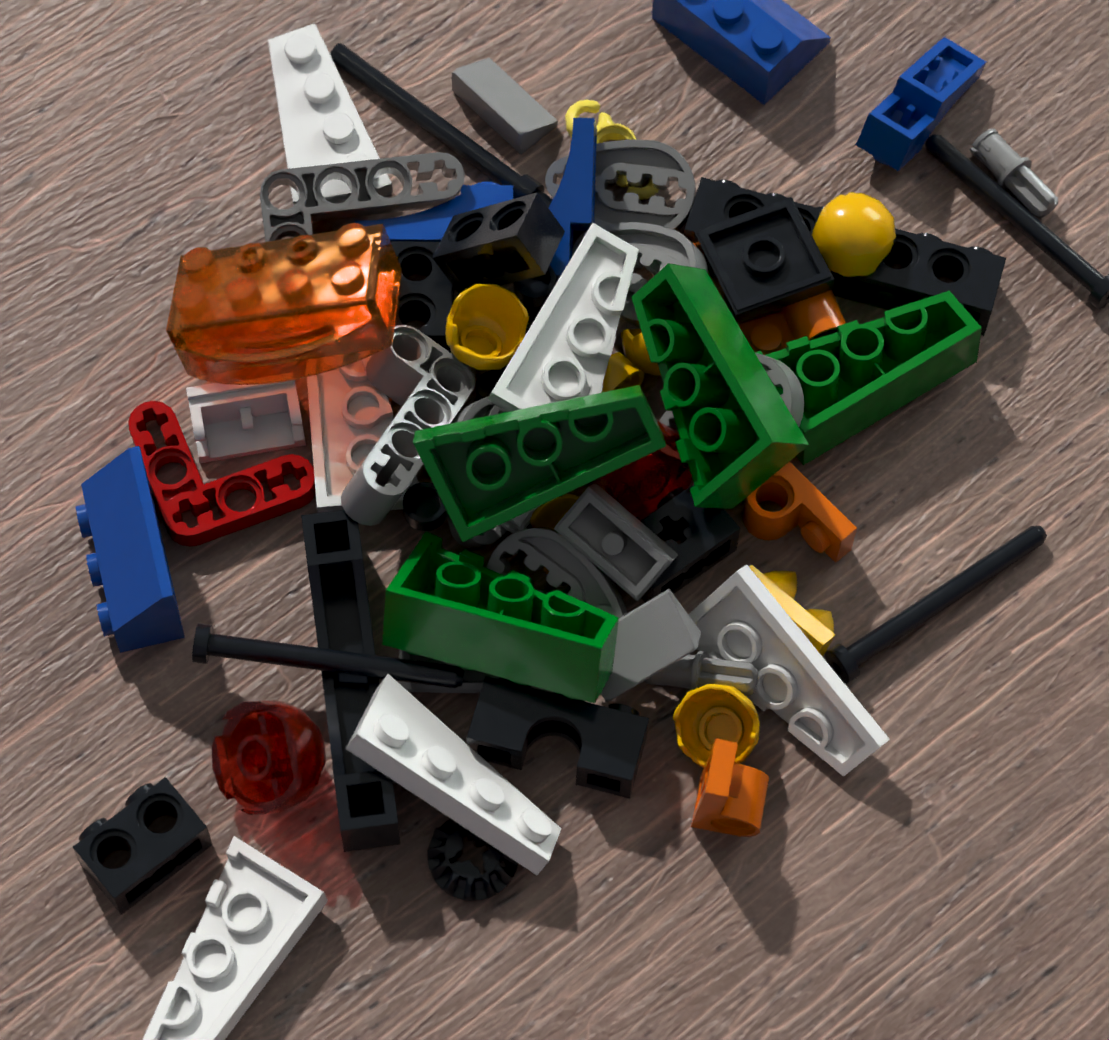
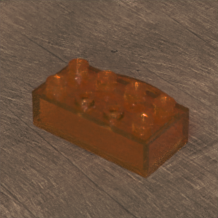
[166,223,402,385]

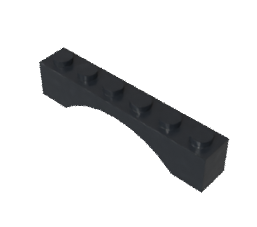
[301,510,401,852]

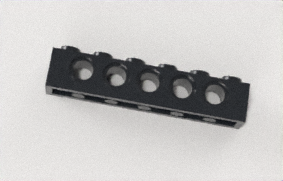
[684,177,1006,336]

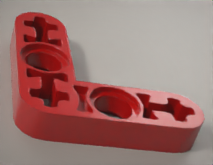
[128,401,316,547]

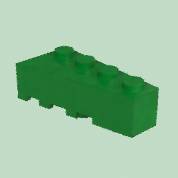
[631,263,809,509]
[755,291,982,466]
[413,385,666,542]
[382,532,619,703]

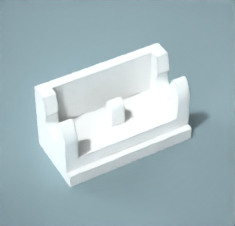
[186,370,306,463]

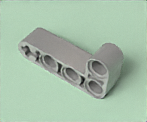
[260,152,465,276]
[341,325,475,526]

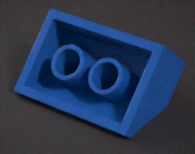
[652,0,831,105]
[75,446,185,653]

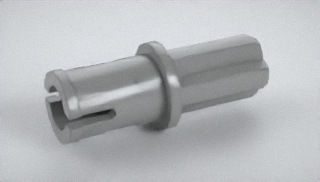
[970,128,1058,218]
[645,651,758,696]

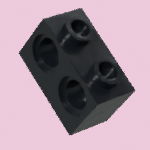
[432,192,565,294]
[377,241,454,353]
[73,777,213,915]

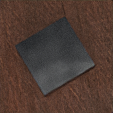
[694,197,834,324]

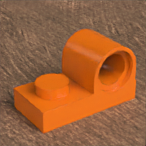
[739,290,846,355]
[743,461,857,563]
[691,738,769,837]

